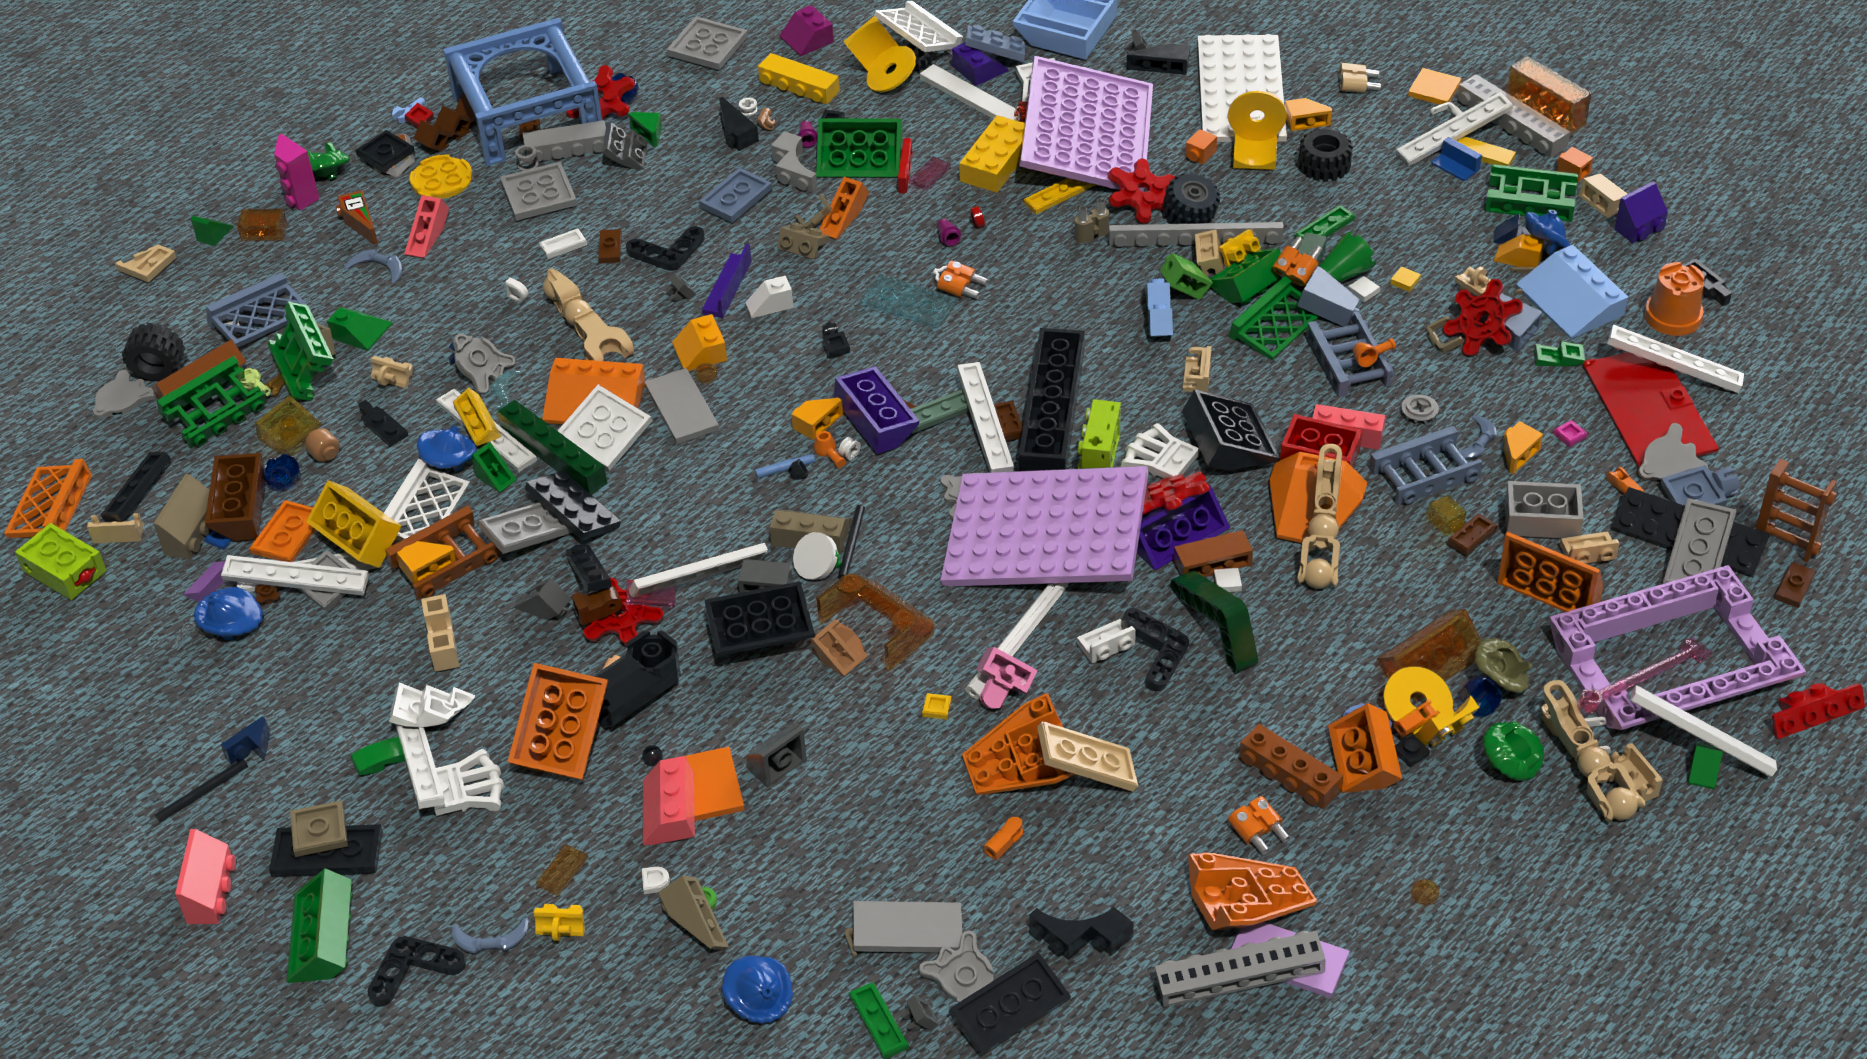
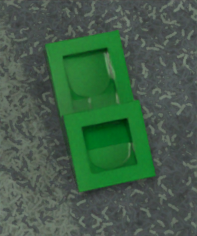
[1533,341,1585,366]
[350,737,405,775]

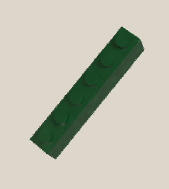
[497,400,608,495]

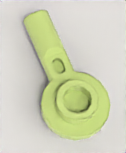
[240,368,271,396]

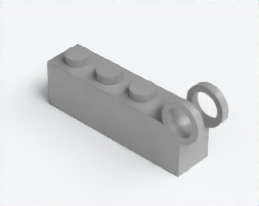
[515,120,606,171]

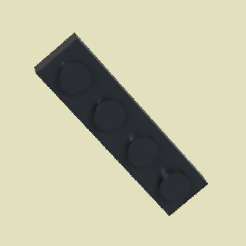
[101,452,171,522]
[566,544,612,593]

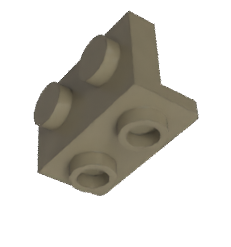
[777,222,829,259]

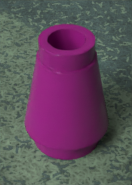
[798,121,818,148]
[937,219,961,246]

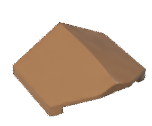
[810,619,867,677]

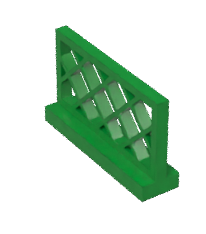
[1228,276,1321,360]

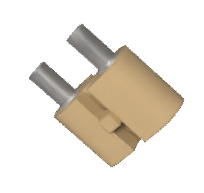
[1338,63,1381,93]

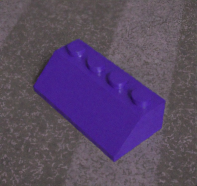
[834,366,919,454]
[1137,485,1230,570]

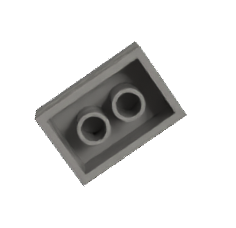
[1505,481,1584,538]

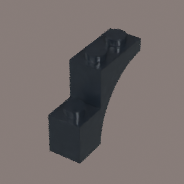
[1029,907,1134,960]

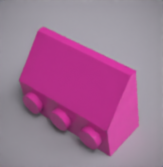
[274,134,320,211]

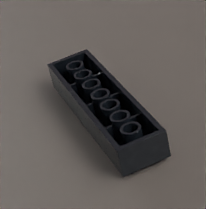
[1018,328,1085,472]

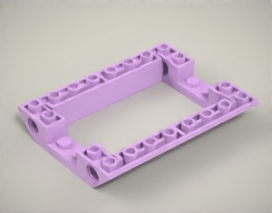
[1549,565,1806,730]

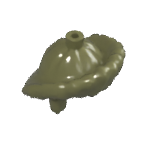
[1474,638,1533,693]

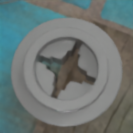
[1401,395,1439,424]

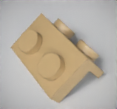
[1560,532,1619,564]

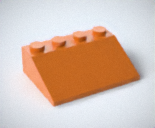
[542,358,645,424]
[1497,532,1603,612]
[508,663,609,780]

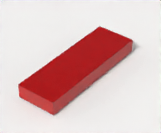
[898,138,913,193]

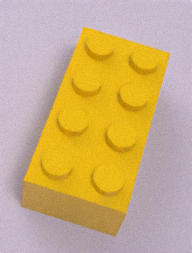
[959,115,1025,193]
[306,480,401,568]

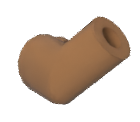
[757,107,776,131]

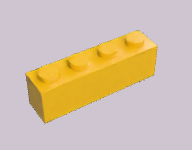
[758,53,840,104]

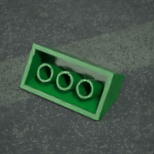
[286,868,352,983]

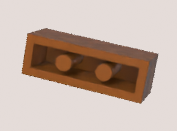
[1174,530,1253,577]

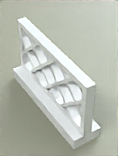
[874,1,963,55]
[384,459,470,541]

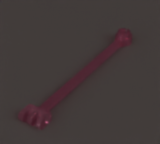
[1578,637,1712,713]

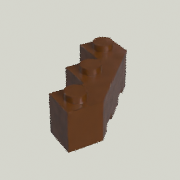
[413,92,493,152]

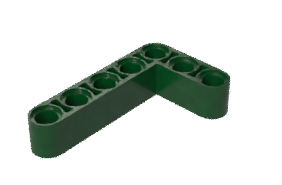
[1170,571,1258,673]

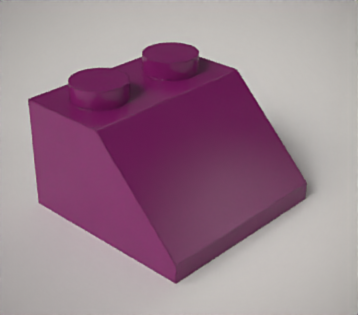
[779,5,834,57]

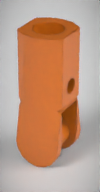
[1606,467,1645,496]
[1394,700,1440,737]
[984,817,1024,860]

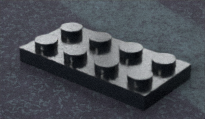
[525,471,621,540]
[269,824,382,877]
[949,952,1071,1057]

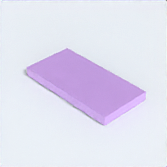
[1231,922,1350,998]

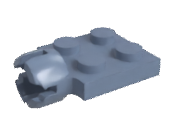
[1660,465,1740,507]

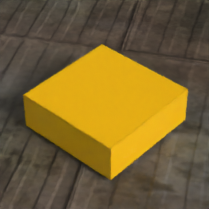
[1390,267,1421,292]
[922,693,952,720]

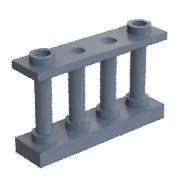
[1306,312,1394,397]
[1369,426,1482,506]

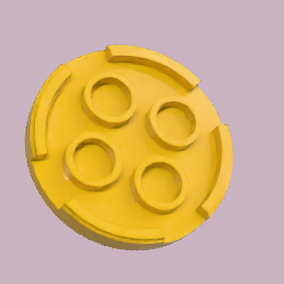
[409,155,473,199]

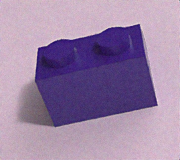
[952,43,1008,86]
[1614,181,1668,244]

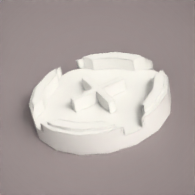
[793,532,837,580]

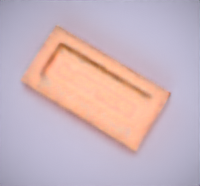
[536,844,588,896]

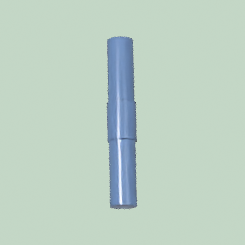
[755,454,815,478]

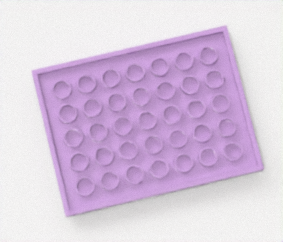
[1019,56,1153,192]
[941,466,1149,586]

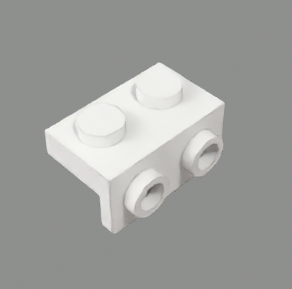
[1077,619,1136,663]

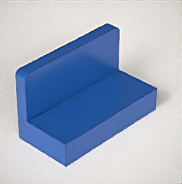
[1432,137,1482,181]

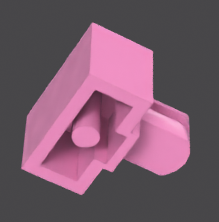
[976,647,1038,709]

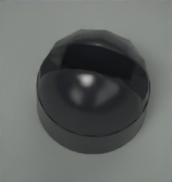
[788,459,808,480]
[642,745,663,766]

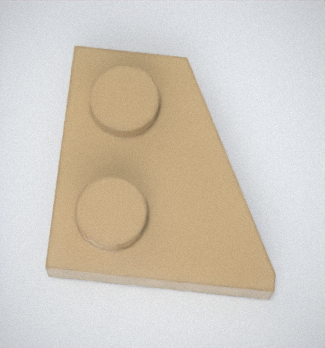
[115,245,176,283]

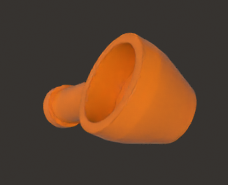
[1353,338,1396,367]
[813,431,846,468]

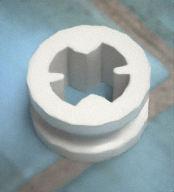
[739,98,757,116]
[839,437,861,461]

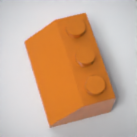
[1328,703,1402,793]

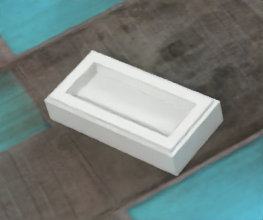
[539,229,587,259]

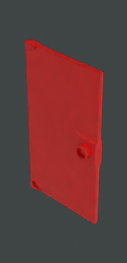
[1582,352,1719,468]

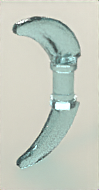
[491,370,536,414]

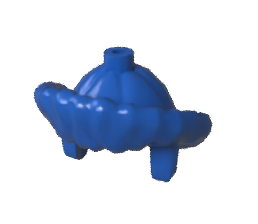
[1525,210,1570,255]
[417,425,476,471]
[193,587,263,641]
[721,955,793,1024]

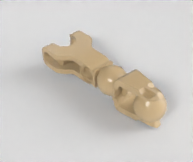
[543,268,634,361]
[1297,444,1342,589]
[1541,680,1645,823]

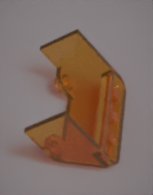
[816,574,935,672]

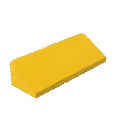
[453,388,502,446]

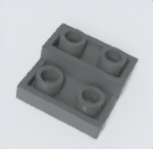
[602,122,648,169]

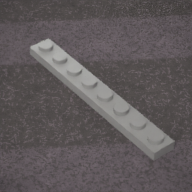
[1109,222,1283,247]

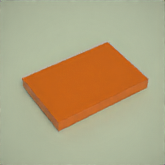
[249,500,316,562]
[685,747,745,821]

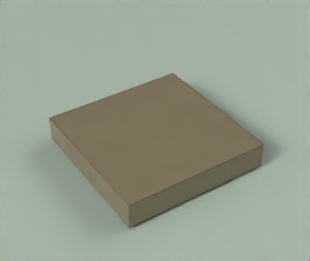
[290,800,348,857]

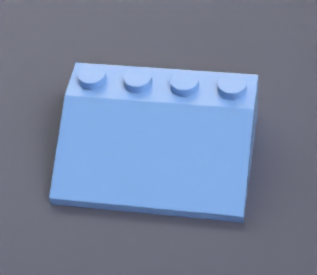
[1516,245,1629,339]

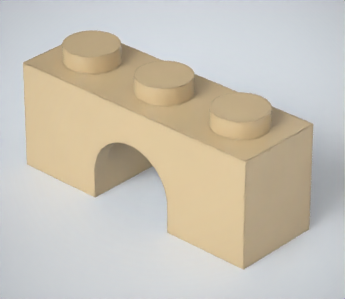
[421,594,459,672]

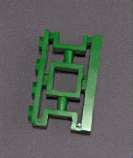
[1485,164,1578,222]
[268,301,334,401]
[157,356,266,449]

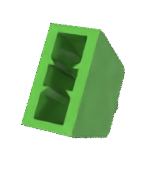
[1160,253,1213,299]

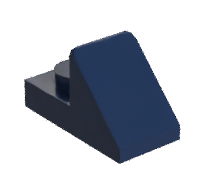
[1494,214,1531,244]
[220,716,270,764]

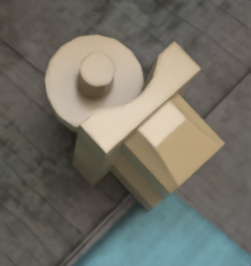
[1455,267,1491,296]
[371,356,413,388]

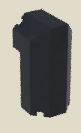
[594,631,681,728]

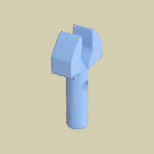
[392,97,425,123]

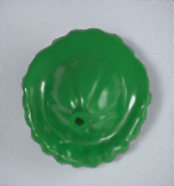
[305,142,350,181]
[1483,721,1544,781]

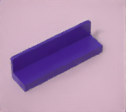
[702,244,752,318]

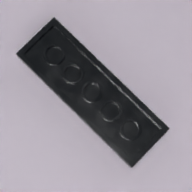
[1611,487,1770,578]

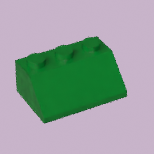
[1209,248,1282,305]

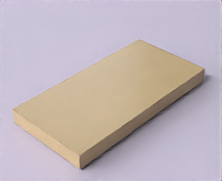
[1037,721,1138,792]

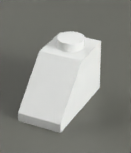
[745,276,793,318]

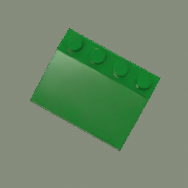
[816,118,903,178]

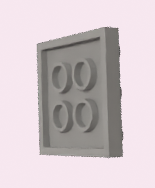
[667,16,748,70]
[500,162,577,221]

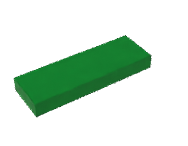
[1294,205,1355,239]
[848,982,909,1059]

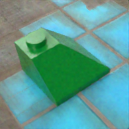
[327,307,393,351]

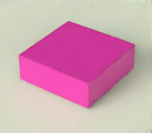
[1553,420,1587,447]

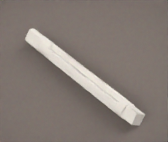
[965,583,1068,700]

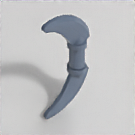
[344,249,402,284]
[1444,415,1497,459]
[452,918,529,953]

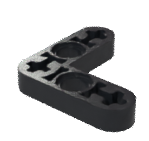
[626,226,705,271]
[1121,608,1189,692]
[367,936,466,1007]

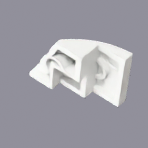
[389,683,475,727]

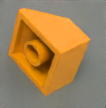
[672,314,727,371]

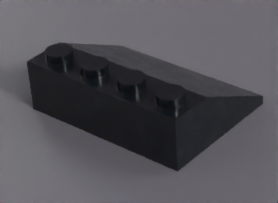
[1182,389,1281,471]
[704,581,815,656]

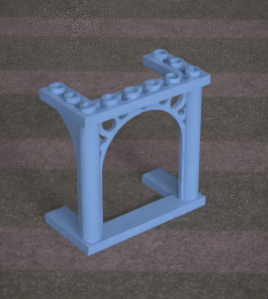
[443,17,602,166]

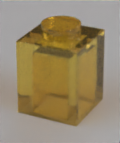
[1427,495,1466,537]

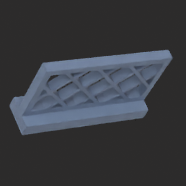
[206,273,311,348]

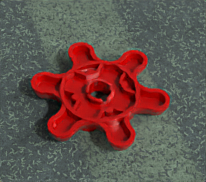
[566,65,635,120]
[1107,158,1175,224]
[1443,279,1523,356]
[1142,471,1210,514]
[584,578,663,646]

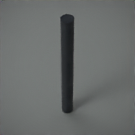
[838,505,865,579]
[154,759,248,823]

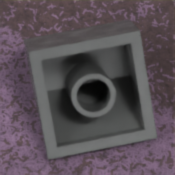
[746,726,807,788]

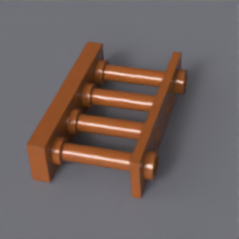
[1756,459,1837,563]
[385,505,500,601]

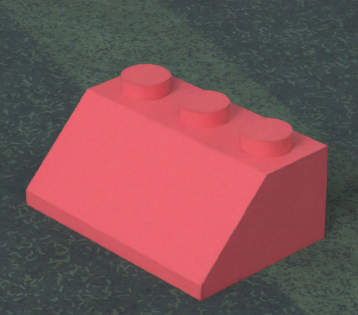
[1313,404,1387,450]
[643,756,695,845]
[175,829,236,924]

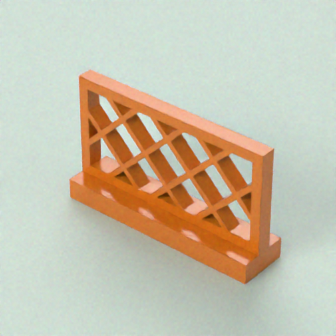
[4,459,92,538]

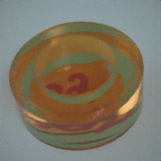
[695,363,718,383]
[1412,879,1439,906]

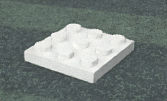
[558,385,652,471]

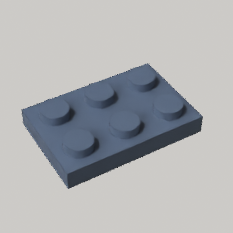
[965,25,1025,62]
[699,167,772,223]

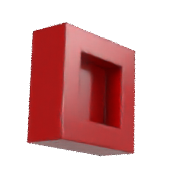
[405,102,434,128]

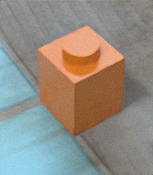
[1185,129,1217,164]
[1557,147,1593,183]

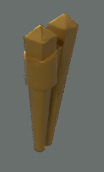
[265,373,285,397]

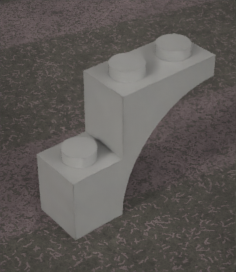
[771,131,817,193]

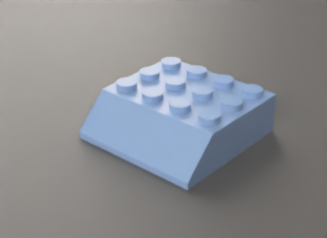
[1012,0,1118,60]

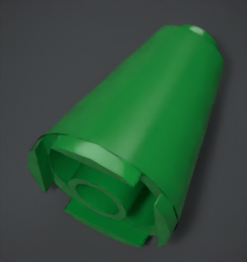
[1319,231,1376,283]

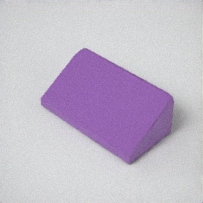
[184,561,225,602]

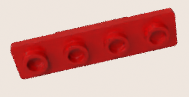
[1772,683,1865,739]

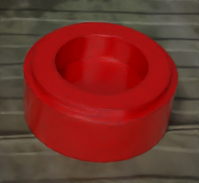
[970,206,985,228]

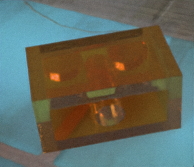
[237,209,288,241]

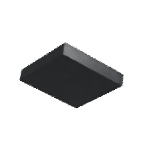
[355,130,415,172]

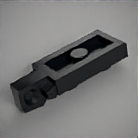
[1682,259,1732,306]
[358,400,409,447]

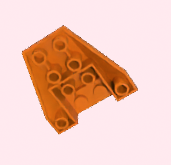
[1269,452,1368,543]
[962,693,1075,795]
[1188,852,1317,930]

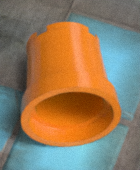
[1644,262,1704,336]

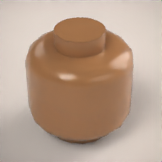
[305,428,340,462]

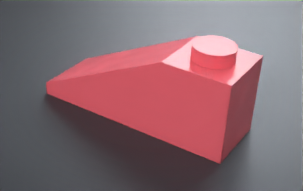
[404,195,449,258]

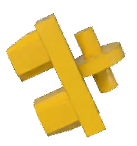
[1218,230,1261,267]
[534,904,585,941]

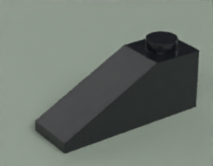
[1126,43,1190,75]
[719,97,759,151]

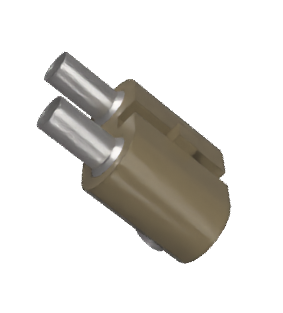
[1075,198,1109,243]

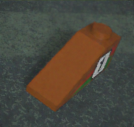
[335,190,378,244]

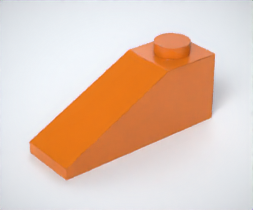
[820,177,869,240]

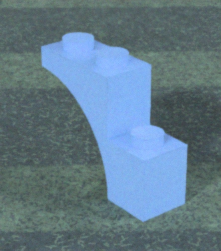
[1145,279,1173,337]

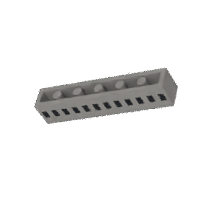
[1457,74,1570,158]
[1155,930,1326,1007]

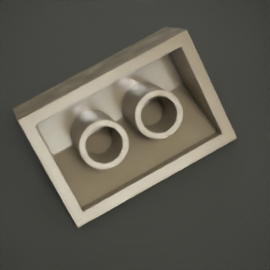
[153,474,211,560]
[770,510,852,555]

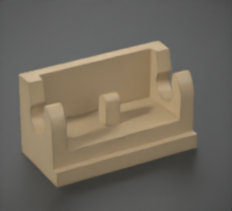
[1578,174,1627,218]
[1195,229,1223,276]
[1183,346,1212,392]
[87,513,144,543]
[1610,743,1663,802]

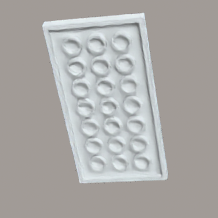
[1198,34,1287,142]

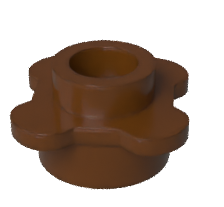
[255,584,280,604]

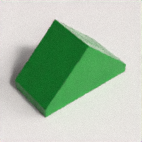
[629,112,662,148]
[191,216,233,246]
[471,442,517,493]
[1688,743,1723,790]

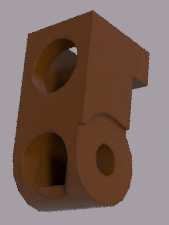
[572,586,623,625]

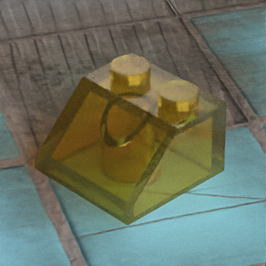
[255,395,322,453]

